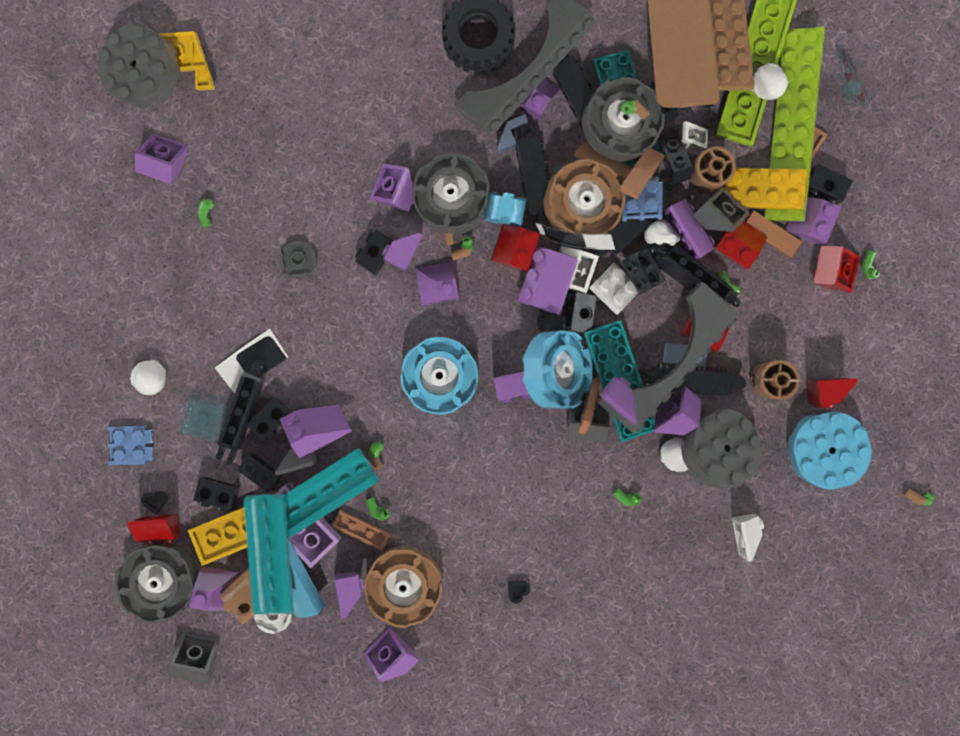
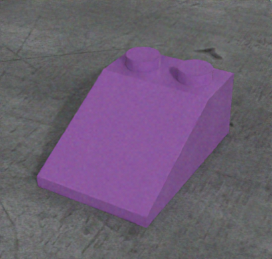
[280,404,352,458]

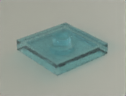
[180,397,227,442]

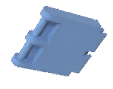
[622,176,663,221]
[107,426,154,465]

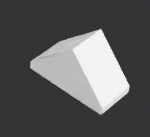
[678,121,708,149]

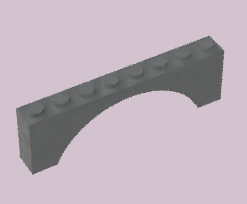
[455,0,596,137]
[596,282,739,433]

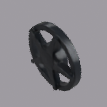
[537,306,565,333]

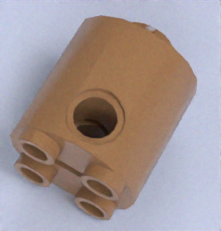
[690,147,736,193]
[750,360,800,400]
[220,568,256,625]

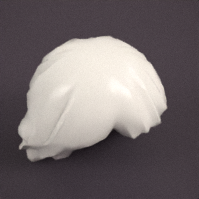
[751,63,788,100]
[644,220,680,247]
[130,360,166,396]
[659,436,688,472]

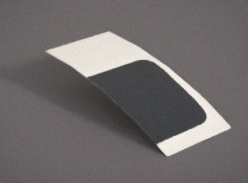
[536,223,615,250]
[215,329,288,393]

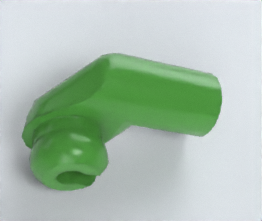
[197,199,214,228]
[861,250,879,279]
[717,270,740,295]
[613,488,642,506]
[365,497,390,521]

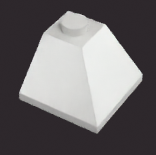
[732,513,764,562]

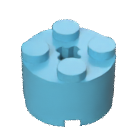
[484,192,527,227]

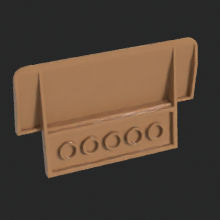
[648,0,755,108]

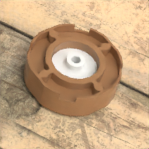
[544,159,625,235]
[364,546,443,628]

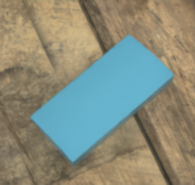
[288,540,326,618]

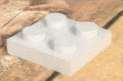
[590,263,638,315]

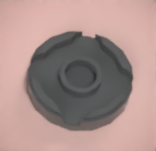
[279,240,318,278]

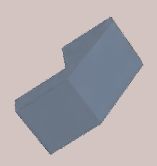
[497,114,528,155]
[663,343,707,367]

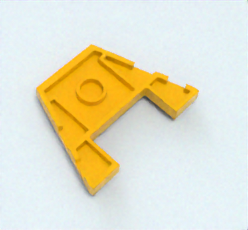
[159,31,215,91]

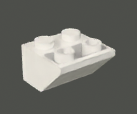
[559,246,599,294]

